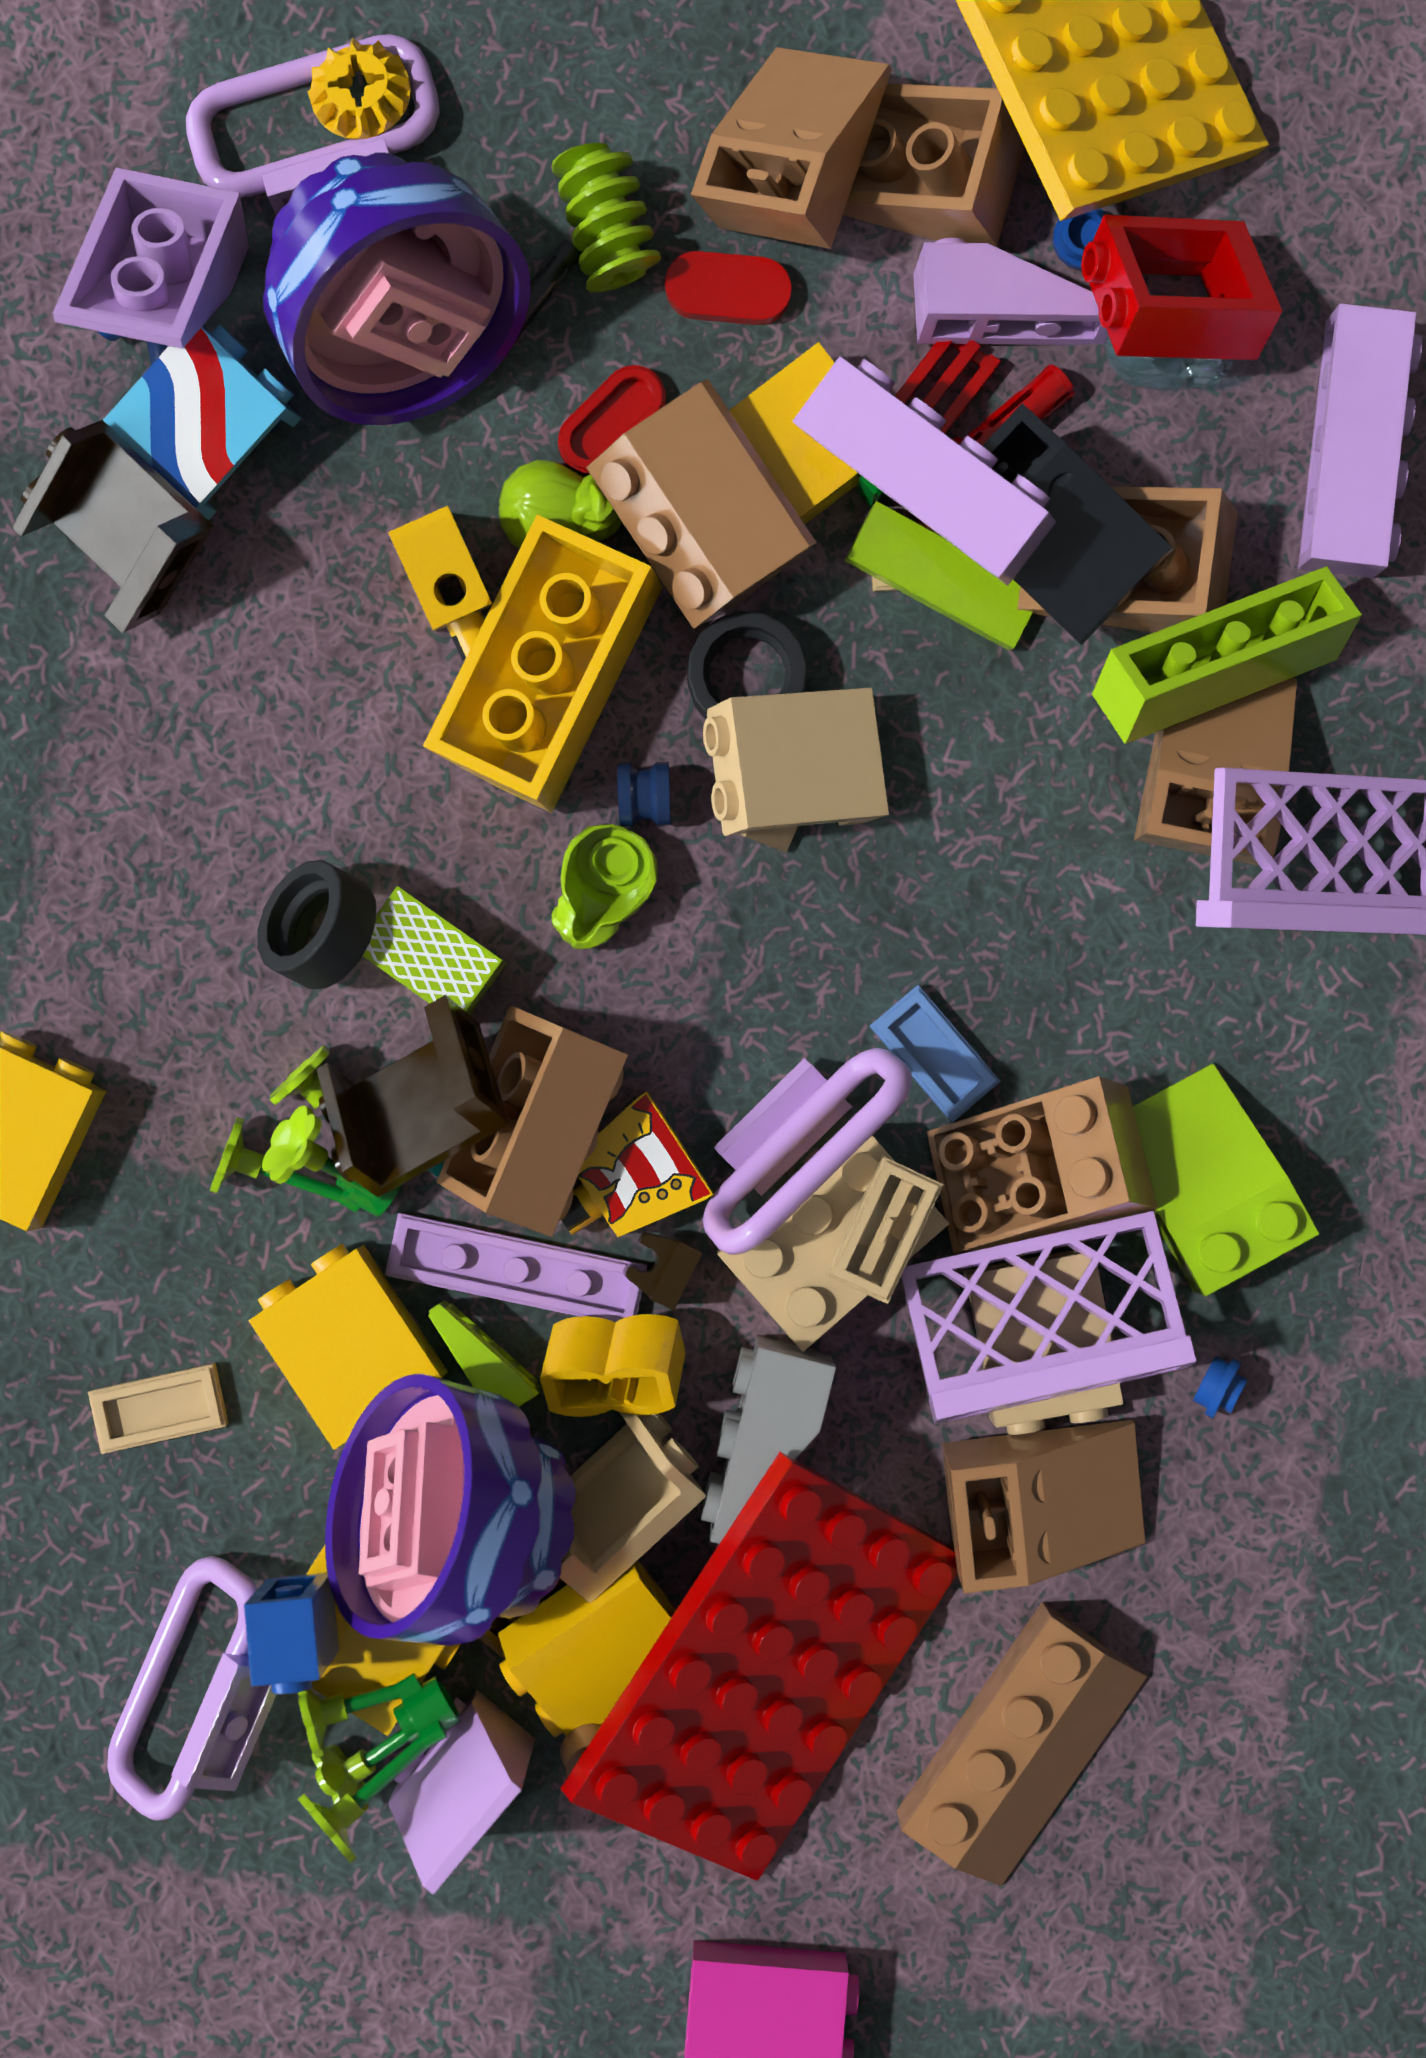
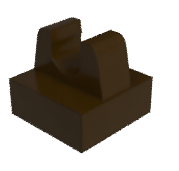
[623,1232,702,1311]

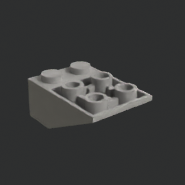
[701,1335,836,1544]

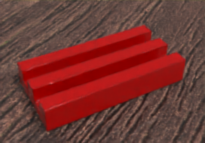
[894,340,1001,435]

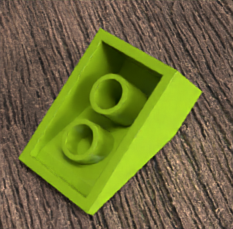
[1133,1063,1319,1297]

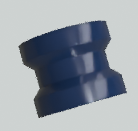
[617,762,671,827]

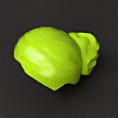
[498,459,622,549]
[551,823,658,950]

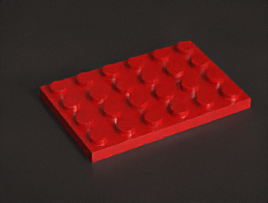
[560,1452,958,1881]

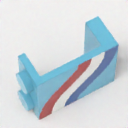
[103,324,302,520]

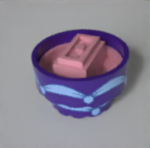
[263,152,531,425]
[325,1374,576,1646]

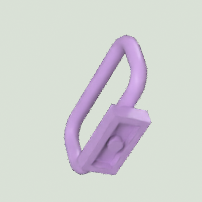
[186,34,440,216]
[702,1048,912,1255]
[107,1556,277,1821]

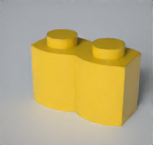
[540,1314,686,1417]

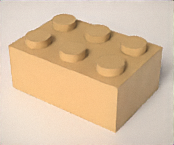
[717,1136,949,1352]

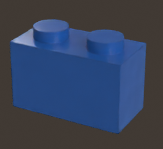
[244,1573,339,1694]

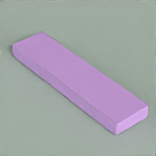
[385,1212,647,1322]

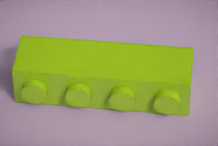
[1092,566,1362,744]

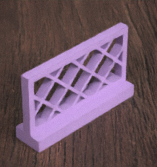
[1196,768,1426,935]
[901,1211,1197,1425]

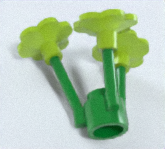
[209,1045,402,1217]
[298,1673,461,1864]

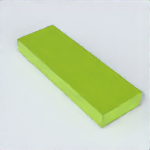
[844,501,1033,651]

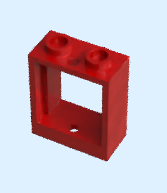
[1081,215,1283,360]

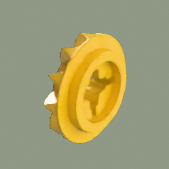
[307,37,411,139]

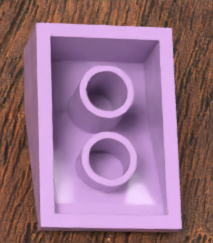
[53,168,249,349]
[388,1690,535,1894]

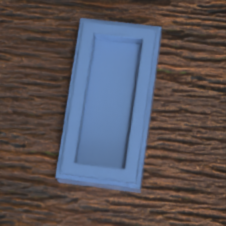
[869,985,1001,1123]

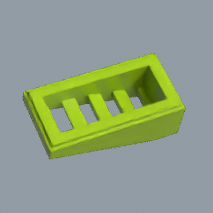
[428,1299,542,1407]

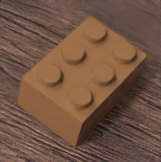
[436,1005,628,1237]

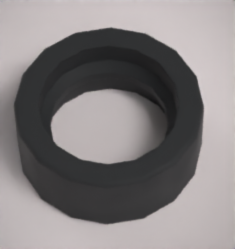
[687,611,808,719]
[257,860,376,990]

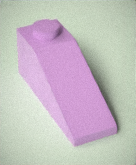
[913,237,1108,345]

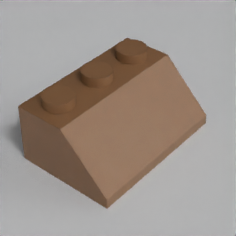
[586,379,817,629]

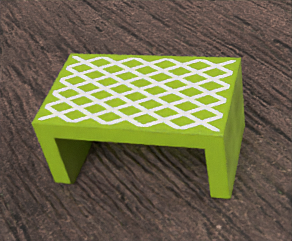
[363,886,507,1015]

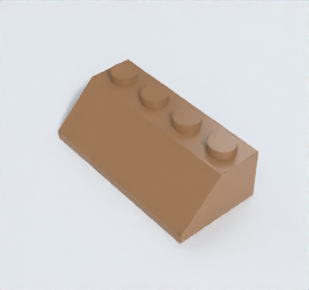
[896,1602,1147,1886]

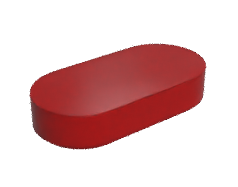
[665,251,791,325]
[558,365,666,476]

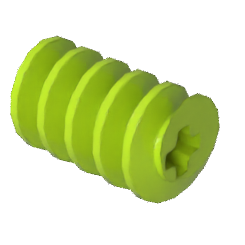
[551,142,661,293]

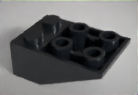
[982,403,1174,645]

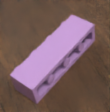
[1298,303,1422,578]
[792,356,1056,586]

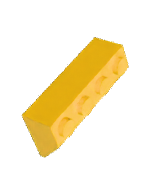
[423,514,663,813]

